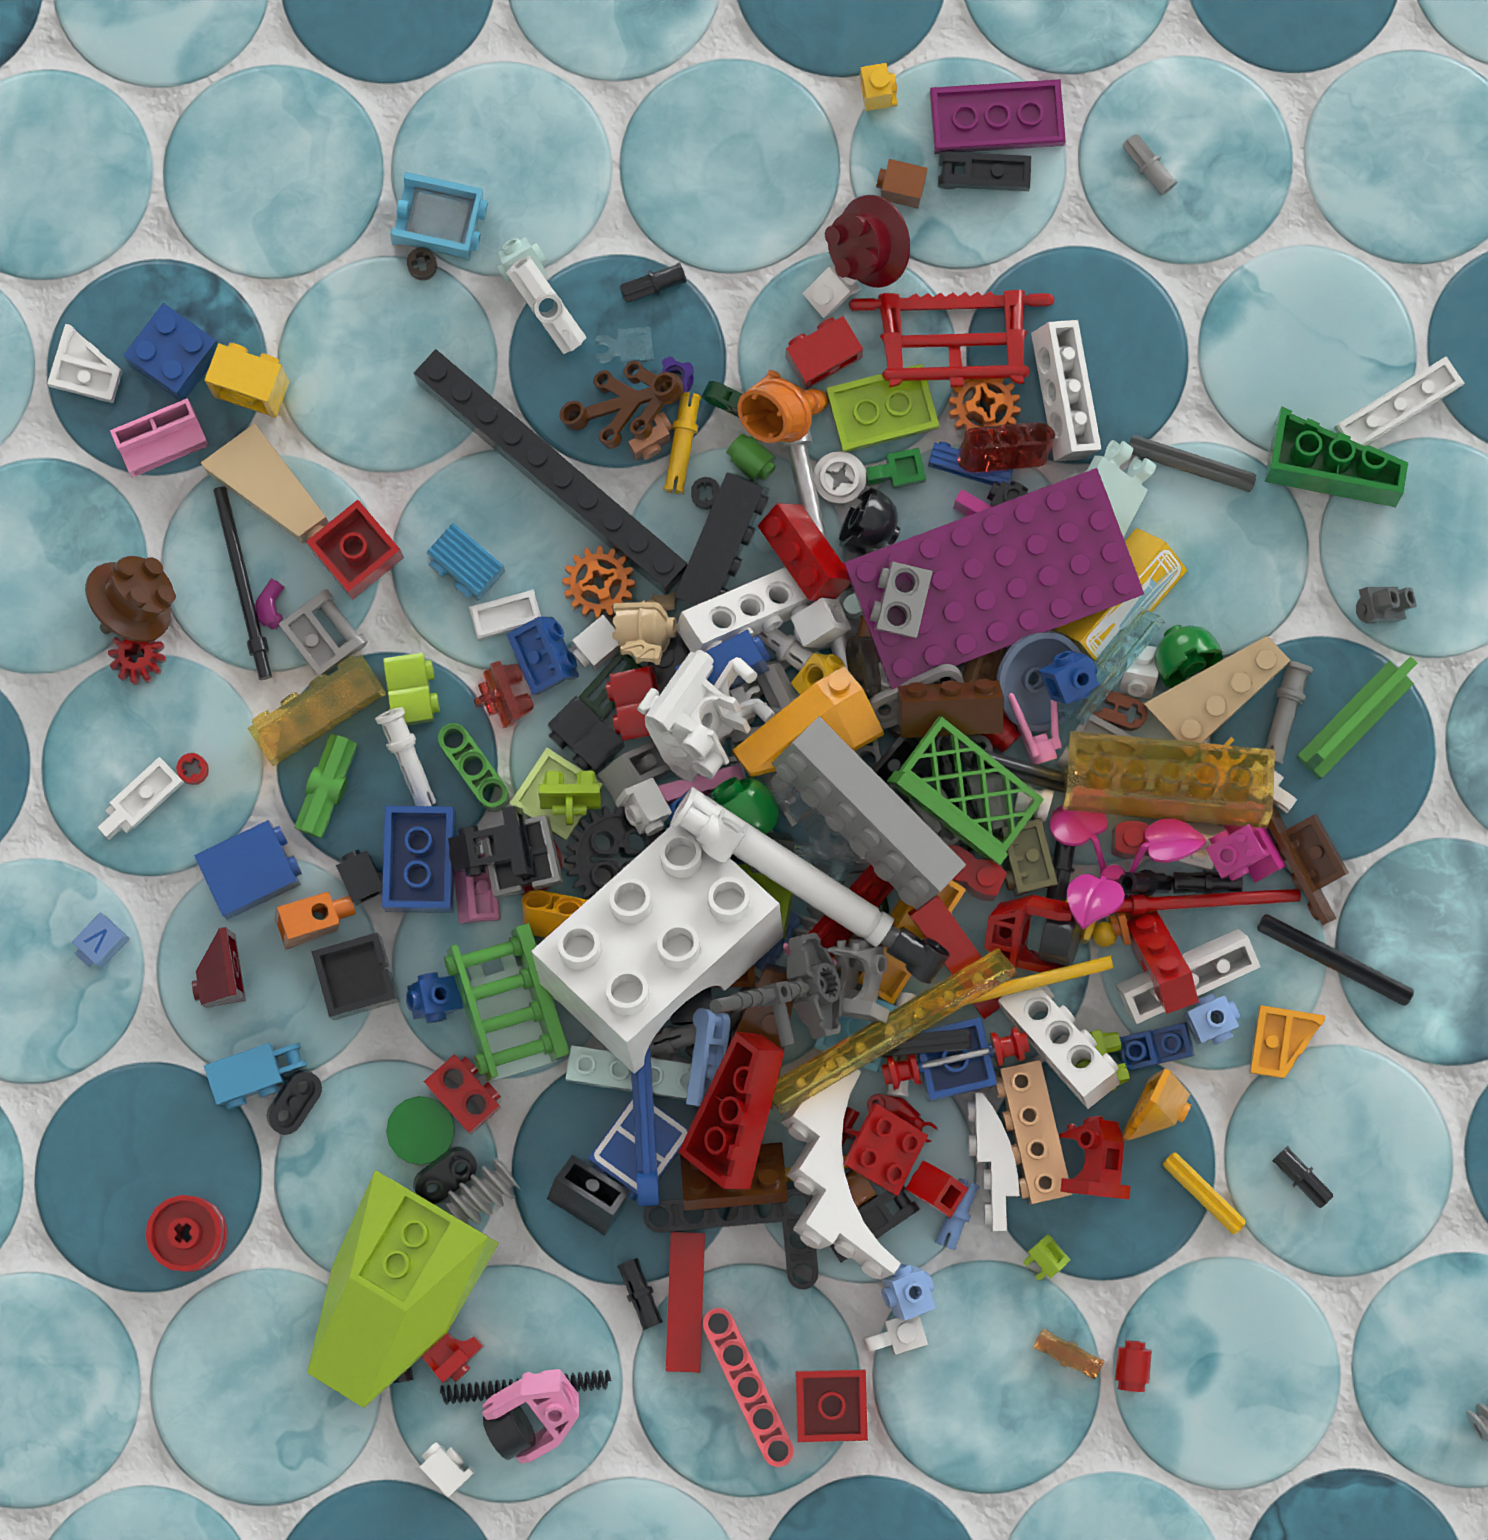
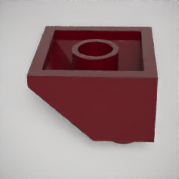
[192,927,246,1008]

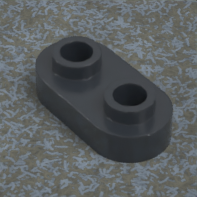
[266,1070,322,1135]
[413,1147,477,1204]

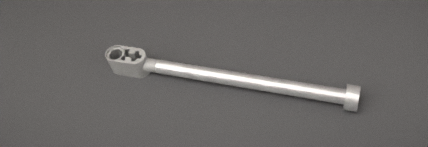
[779,429,882,763]

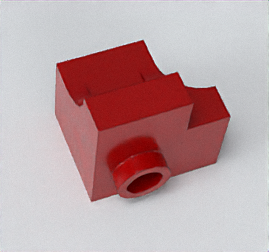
[422,1332,485,1383]

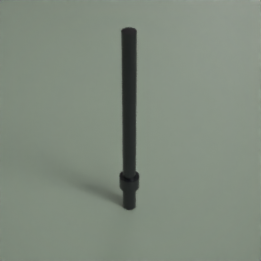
[213,486,272,680]

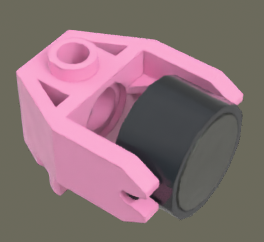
[482,1369,579,1464]

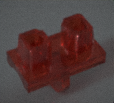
[473,661,534,728]

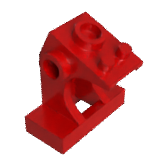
[1058,1116,1131,1200]

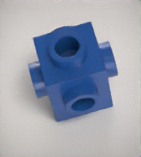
[1039,651,1100,704]
[406,972,463,1023]

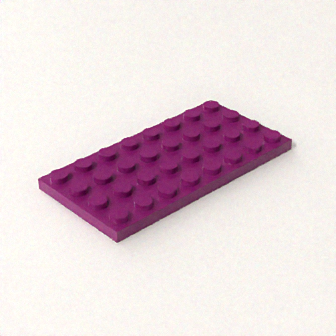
[843,468,1144,690]

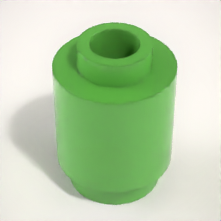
[726,433,776,482]

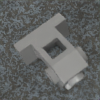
[827,937,890,1023]

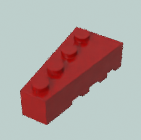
[678,1032,785,1189]

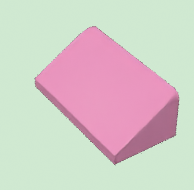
[455,853,500,924]

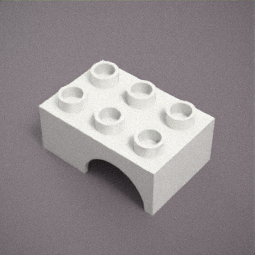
[531,825,783,1074]

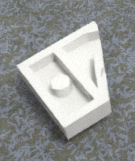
[47,324,123,403]

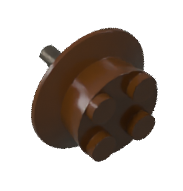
[85,556,176,642]

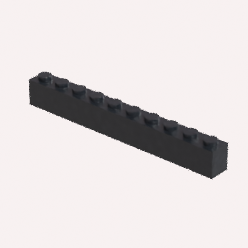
[414,349,687,595]

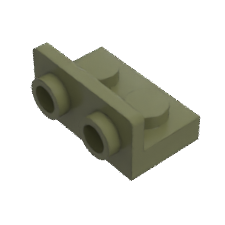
[997,818,1058,897]

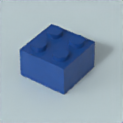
[123,303,218,401]

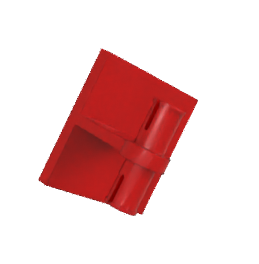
[841,1103,928,1196]

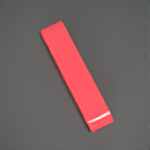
[703,1308,794,1467]

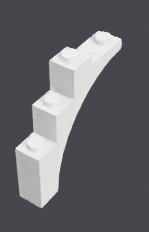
[780,1051,901,1280]

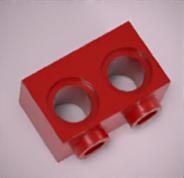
[423,1054,502,1134]

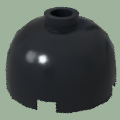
[839,486,900,555]

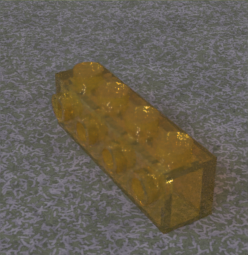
[248,655,387,767]

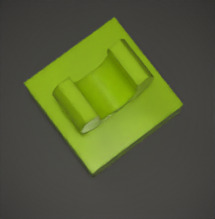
[1023,1234,1070,1280]

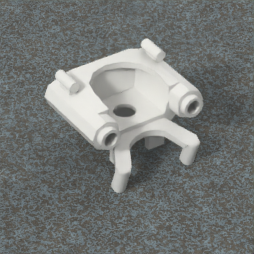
[637,650,776,782]

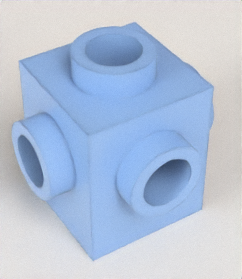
[1183,993,1240,1046]
[881,1263,936,1321]

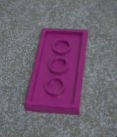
[929,79,1066,154]

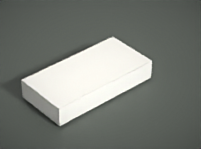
[469,589,541,641]

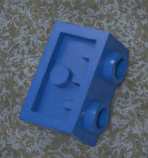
[506,617,579,695]

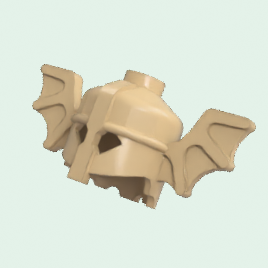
[612,591,678,665]

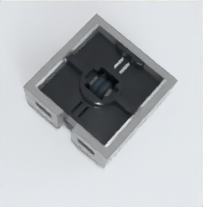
[481,815,564,899]

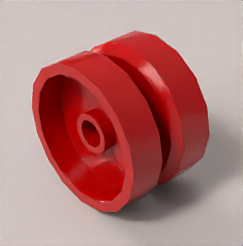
[145,1195,228,1272]

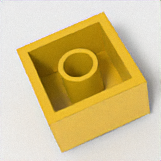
[205,343,290,418]

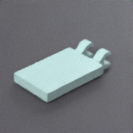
[1086,440,1156,538]
[468,954,557,1082]

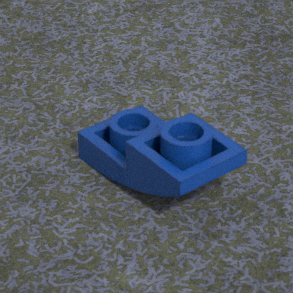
[1119,1022,1195,1071]

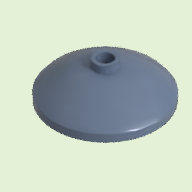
[996,631,1082,732]

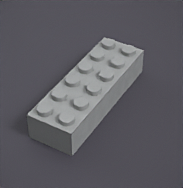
[771,716,966,910]

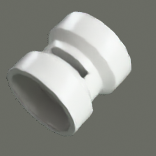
[1013,782,1054,823]

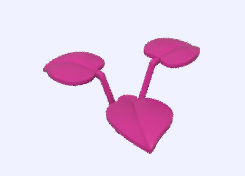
[1050,802,1206,929]

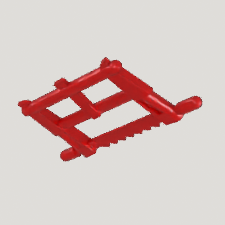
[849,290,1055,388]

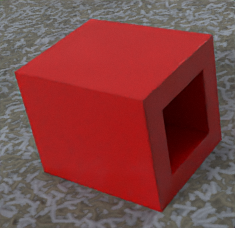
[905,1160,968,1218]

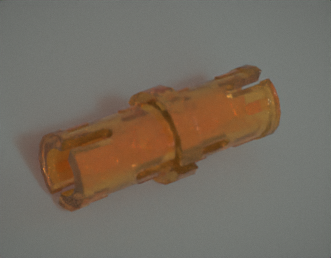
[1033,1328,1105,1380]

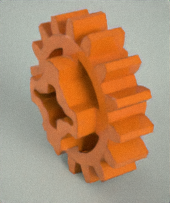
[948,379,1021,443]
[562,546,635,620]

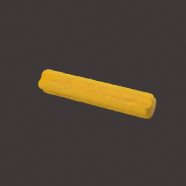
[1162,1152,1246,1234]

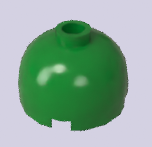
[1155,625,1224,688]

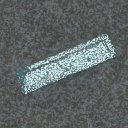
[1057,607,1165,726]

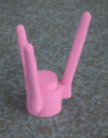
[1008,693,1062,764]

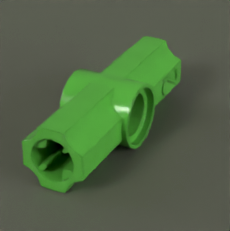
[294,734,358,839]

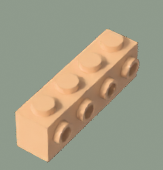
[995,1060,1072,1205]

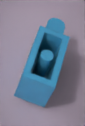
[204,1043,307,1110]

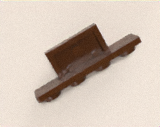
[1258,800,1349,925]

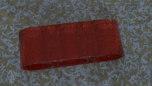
[957,422,1055,473]

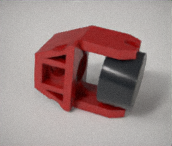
[984,895,1082,973]

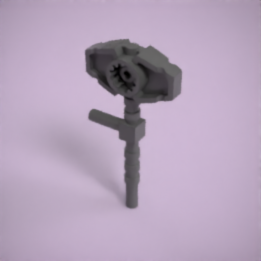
[710,933,843,1047]

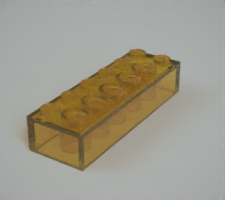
[1063,731,1275,829]

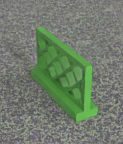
[1296,656,1418,780]
[887,716,1044,865]

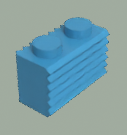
[427,523,505,601]

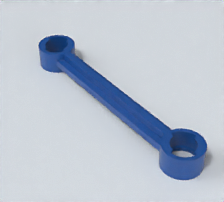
[631,1045,659,1206]

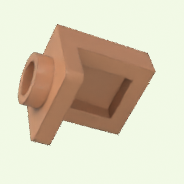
[628,412,672,461]

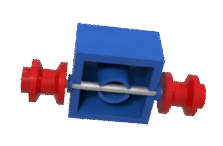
[881,1017,1030,1102]

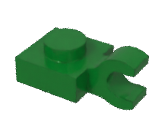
[866,448,926,489]

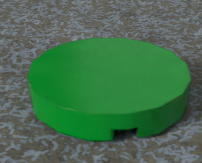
[386,1096,455,1165]

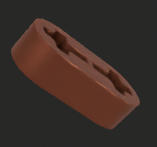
[1084,687,1148,731]

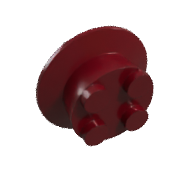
[825,195,910,288]

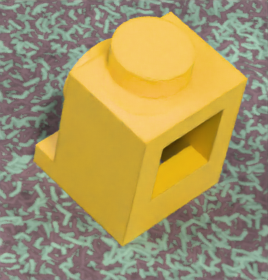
[859,63,898,111]

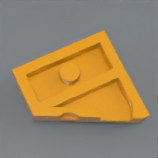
[1249,1005,1325,1079]

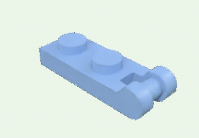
[686,1008,730,1106]

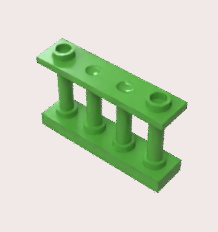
[444,923,570,1081]

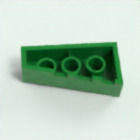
[1265,406,1408,507]

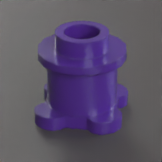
[661,356,694,394]

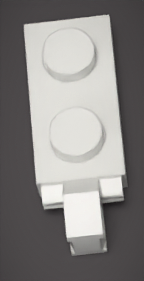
[97,757,184,840]

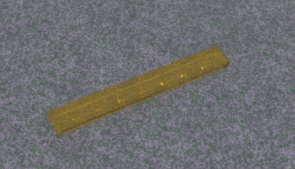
[772,948,1017,1115]

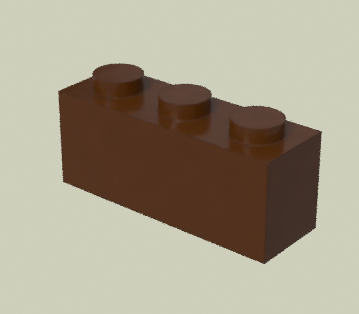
[897,679,1004,738]

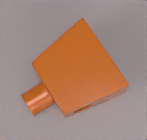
[275,892,356,950]

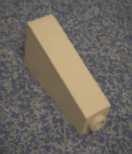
[201,423,329,543]

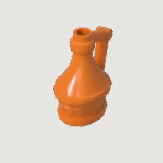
[737,370,829,443]

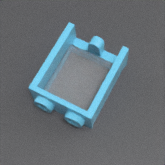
[390,172,488,260]

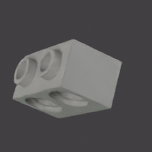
[870,561,933,639]

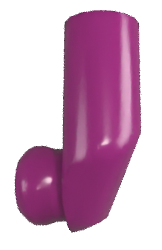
[255,578,285,629]

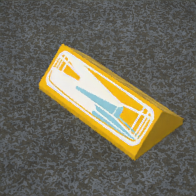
[1052,528,1188,671]

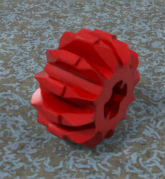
[108,637,167,685]

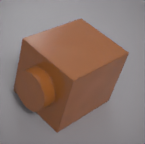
[876,159,928,209]

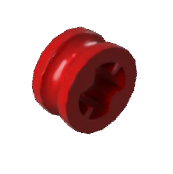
[176,753,209,785]

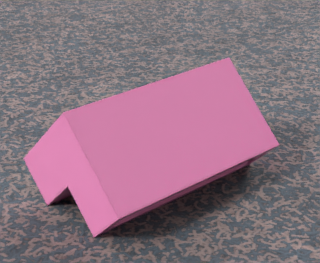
[110,398,209,478]

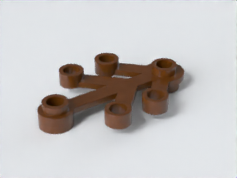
[559,361,684,449]

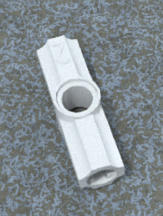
[506,256,587,354]

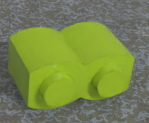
[383,652,440,726]

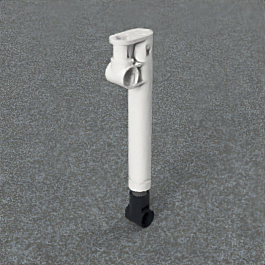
[670,787,950,984]

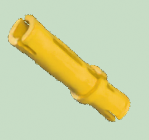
[663,392,701,494]

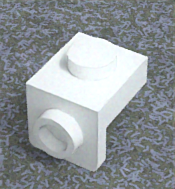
[802,266,861,318]
[1119,642,1158,699]

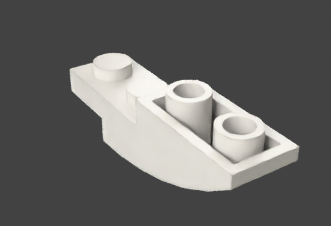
[967,1093,1020,1232]

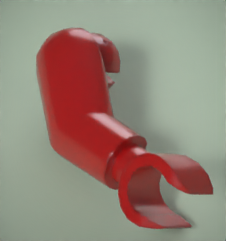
[867,1094,938,1143]

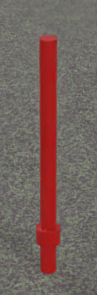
[1114,888,1301,915]

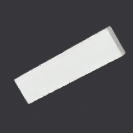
[1334,357,1465,446]

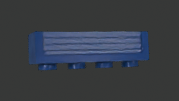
[928,441,1014,486]

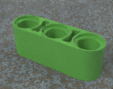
[438,723,509,812]

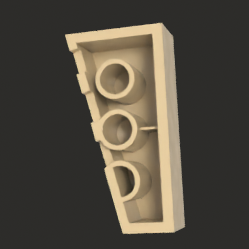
[1144,636,1291,754]

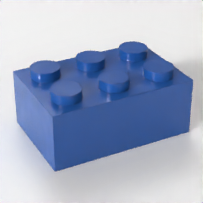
[382,806,456,913]

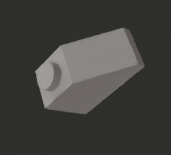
[598,741,672,801]

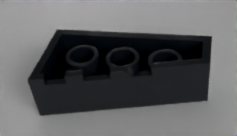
[674,472,770,606]

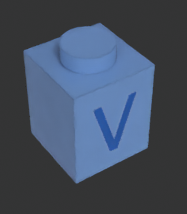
[72,912,130,968]

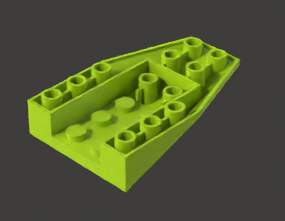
[307,1170,499,1408]

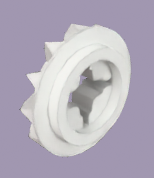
[813,451,866,505]

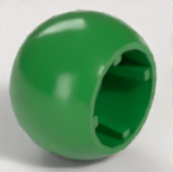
[711,777,779,835]

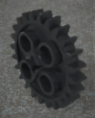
[564,805,666,899]

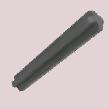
[1129,435,1256,492]

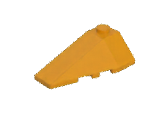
[732,666,884,777]
[1122,1068,1191,1142]

